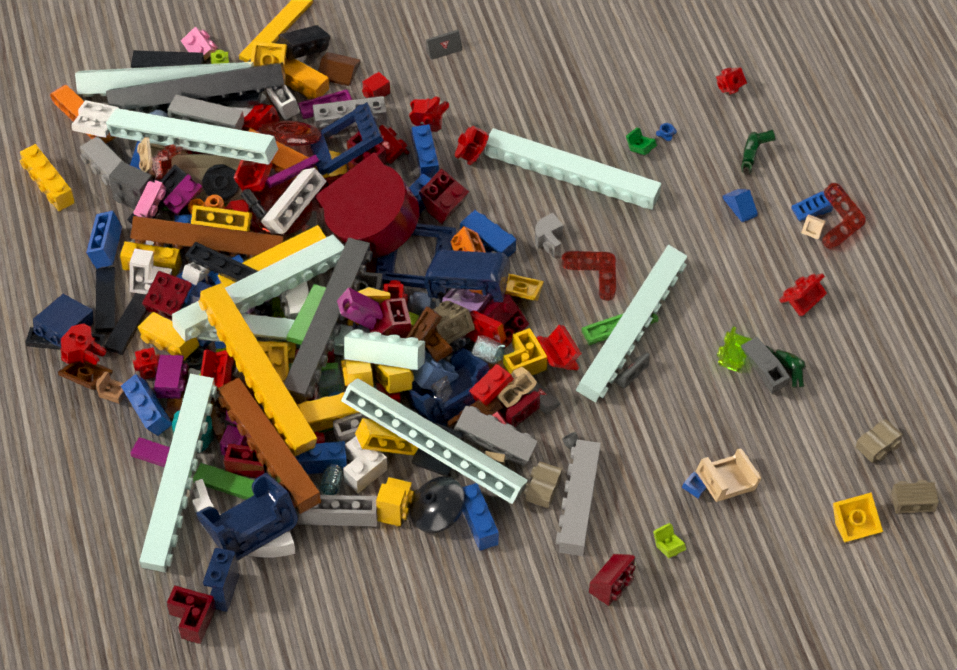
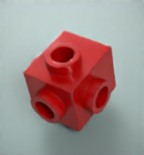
[716,67,747,94]
[132,347,160,380]

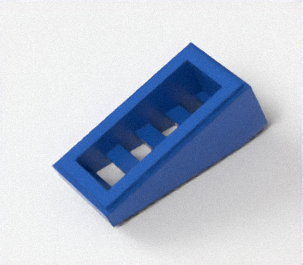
[791,190,834,221]

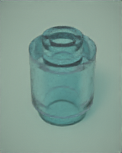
[320,464,343,495]

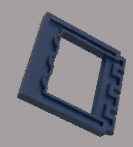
[309,102,384,176]
[375,224,456,291]

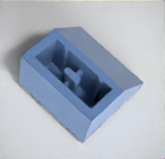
[410,350,459,391]

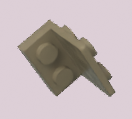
[418,301,475,344]

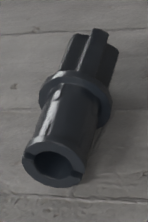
[241,189,267,223]

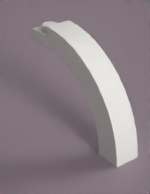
[192,479,295,557]

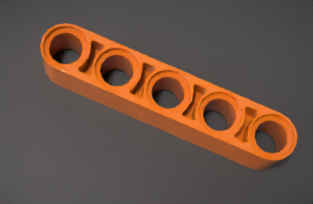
[50,85,116,144]

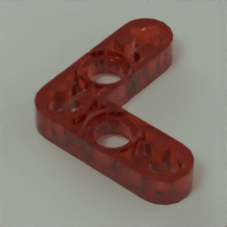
[822,183,866,249]
[561,251,616,301]

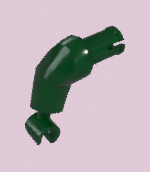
[741,129,776,174]
[765,345,806,388]

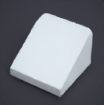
[182,262,210,285]

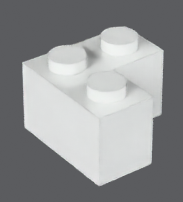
[130,249,172,294]
[343,436,388,493]

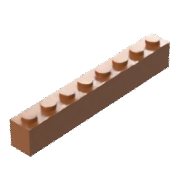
[130,216,284,258]
[217,378,321,514]

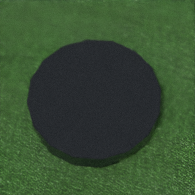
[202,164,239,201]

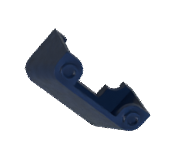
[424,249,511,302]
[402,348,490,426]
[196,473,298,561]

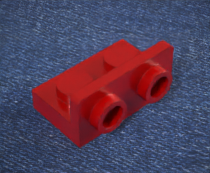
[465,310,506,351]

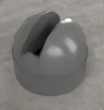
[562,432,579,449]

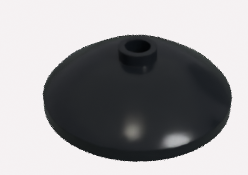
[410,476,465,533]

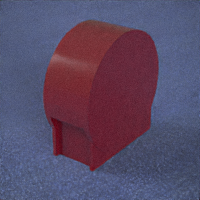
[315,152,419,258]

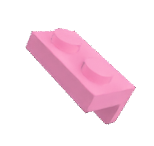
[181,27,218,61]
[133,180,166,218]

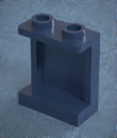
[33,293,94,347]
[203,548,240,612]

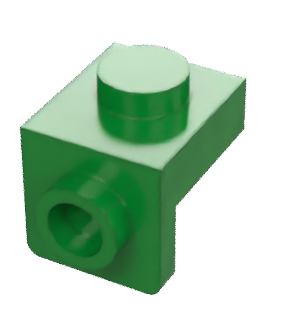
[626,127,657,155]

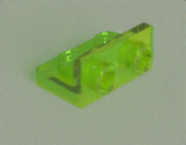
[717,326,752,373]

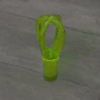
[272,297,285,318]

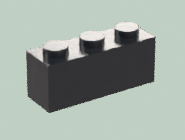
[277,25,331,60]

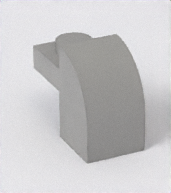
[535,213,563,258]

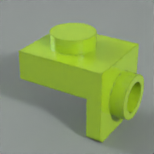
[653,523,686,558]

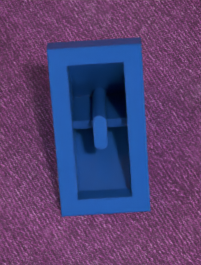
[722,189,758,223]

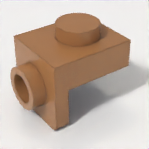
[96,372,126,404]

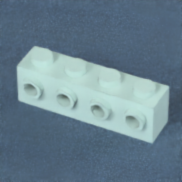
[344,329,425,370]

